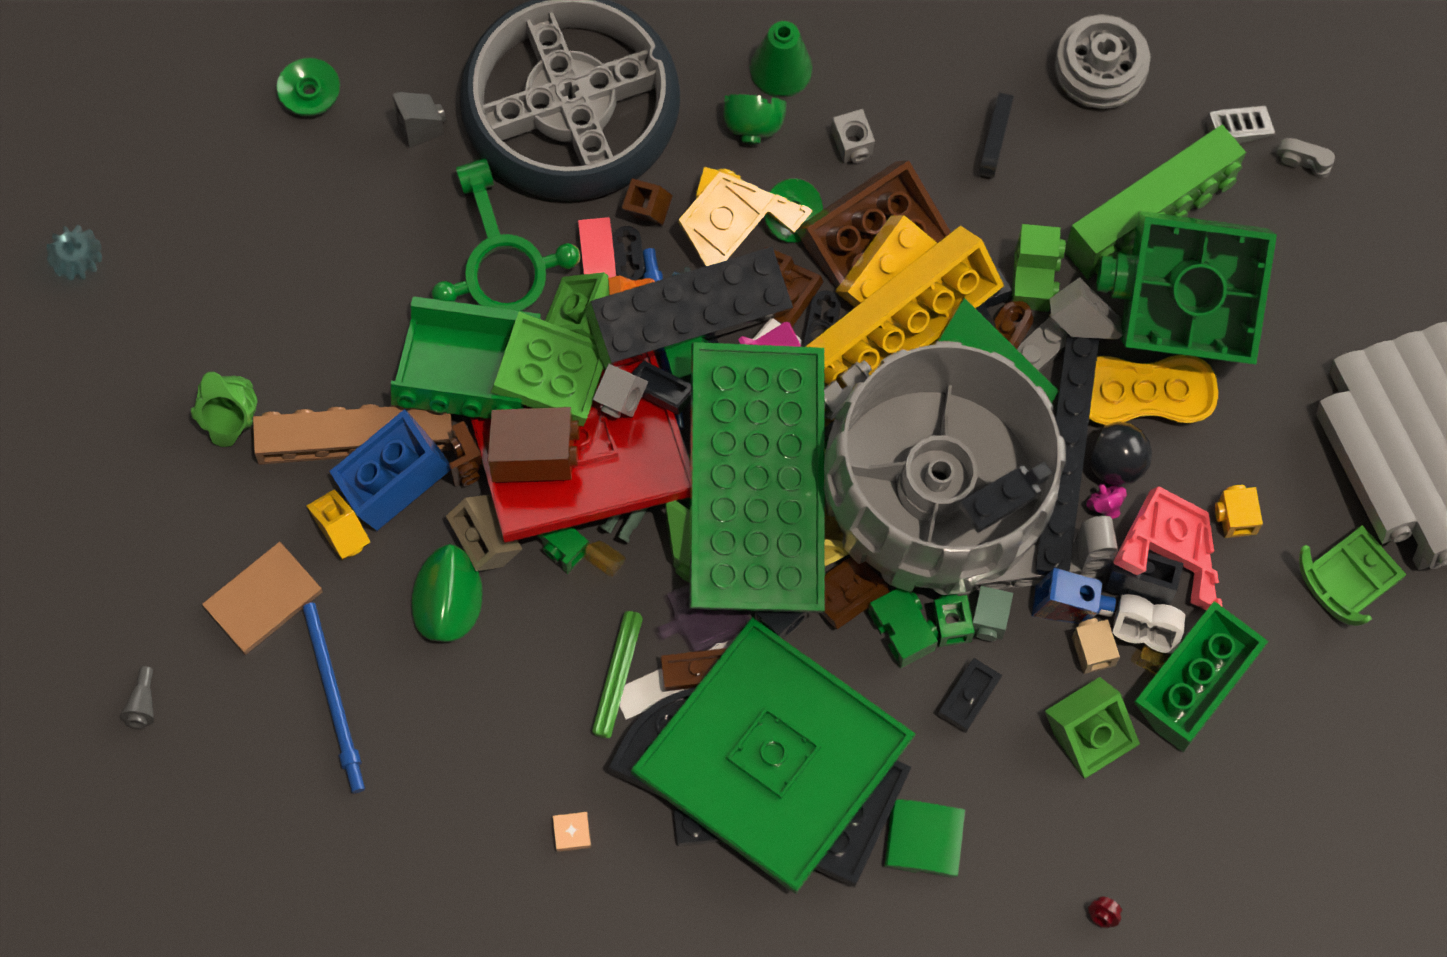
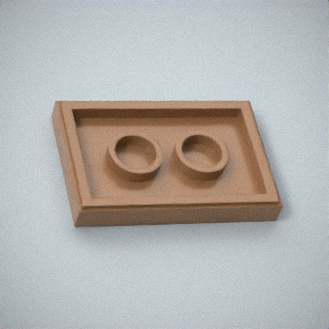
[202,542,323,655]

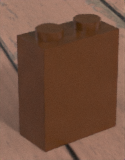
[488,407,580,482]

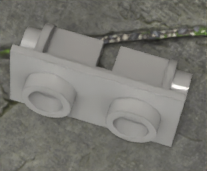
[824,360,872,420]

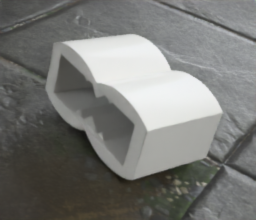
[1112,594,1185,653]

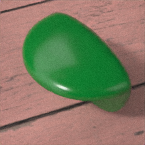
[411,544,483,642]

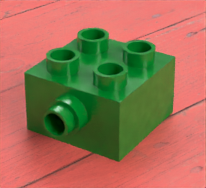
[1096,211,1277,365]

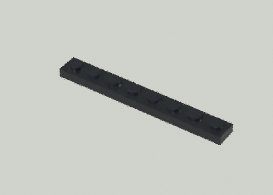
[1035,333,1099,576]

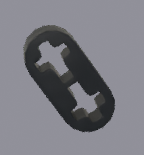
[612,226,644,281]

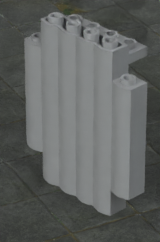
[1316,321,1447,571]

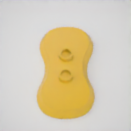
[1089,354,1218,425]

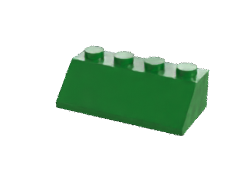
[1134,601,1269,753]

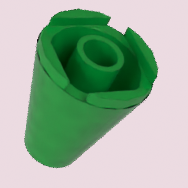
[750,21,812,97]

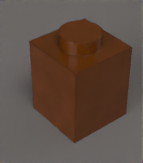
[622,178,673,225]

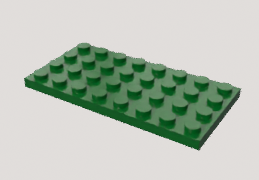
[689,342,825,613]

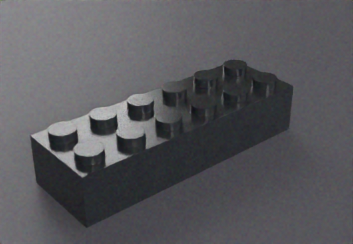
[584,247,793,370]

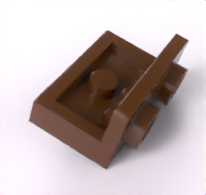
[821,557,890,630]

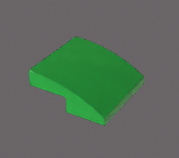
[885,799,965,878]

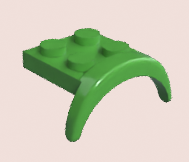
[1299,525,1407,626]

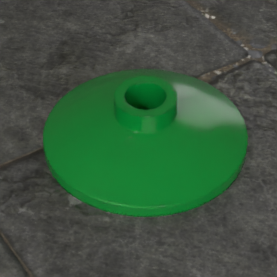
[277,58,340,116]
[764,178,823,242]

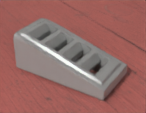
[1205,106,1275,144]

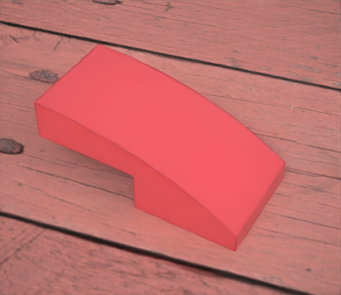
[578,217,616,277]

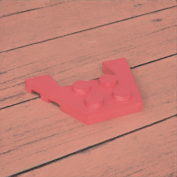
[1114,486,1222,611]

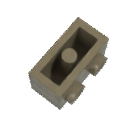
[446,494,522,571]

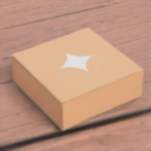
[553,812,591,852]

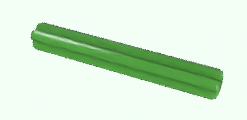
[592,611,643,738]

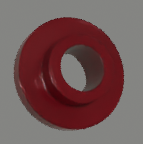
[1088,896,1122,928]

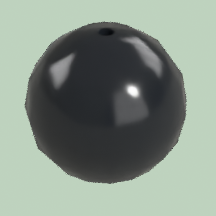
[1090,422,1153,487]

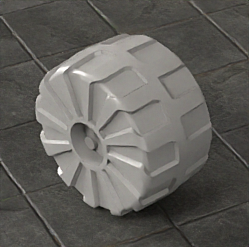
[824,341,1066,595]

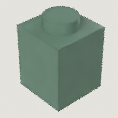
[972,586,1013,641]

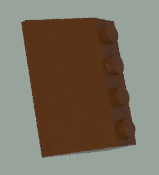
[796,160,951,309]

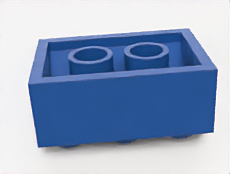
[329,409,450,531]

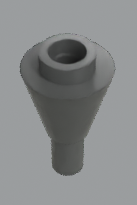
[120,666,154,729]

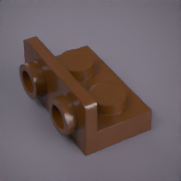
[448,421,485,487]

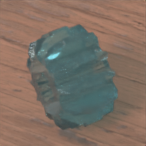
[46,224,102,281]

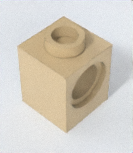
[1072,618,1120,674]

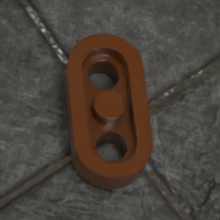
[994,301,1033,349]

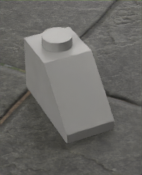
[1049,278,1123,339]

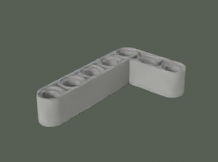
[958,516,1118,595]

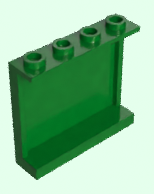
[391,296,541,419]

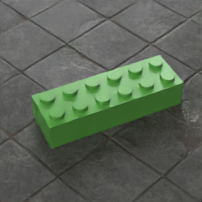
[1065,124,1246,280]

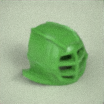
[191,372,258,447]

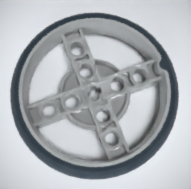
[460,0,680,201]

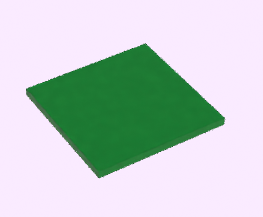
[631,617,916,894]

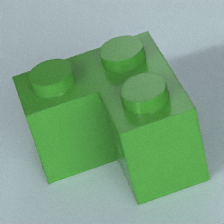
[1011,224,1065,312]

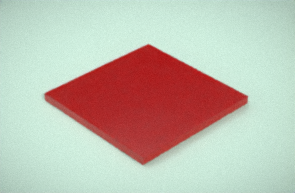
[470,355,690,543]

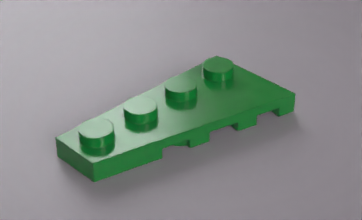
[937,297,1059,403]

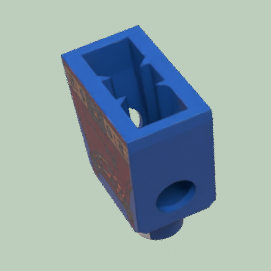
[1032,568,1116,624]

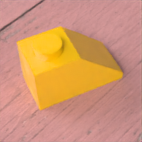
[306,489,371,559]

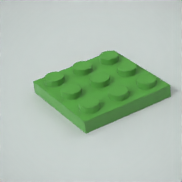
[491,312,603,427]

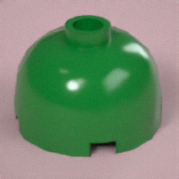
[723,94,787,144]

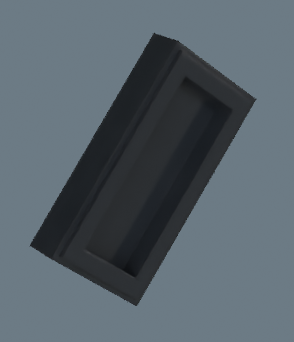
[632,360,691,415]

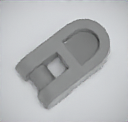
[1277,138,1335,178]

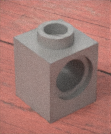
[831,109,875,164]
[593,364,648,419]

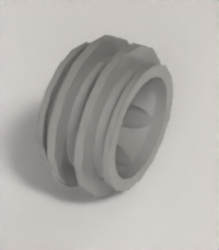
[1055,14,1151,109]

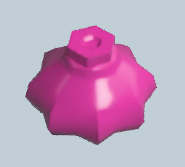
[1087,484,1127,519]

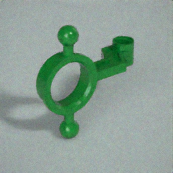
[432,159,580,311]

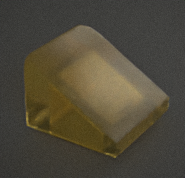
[586,541,626,577]
[1136,644,1173,674]

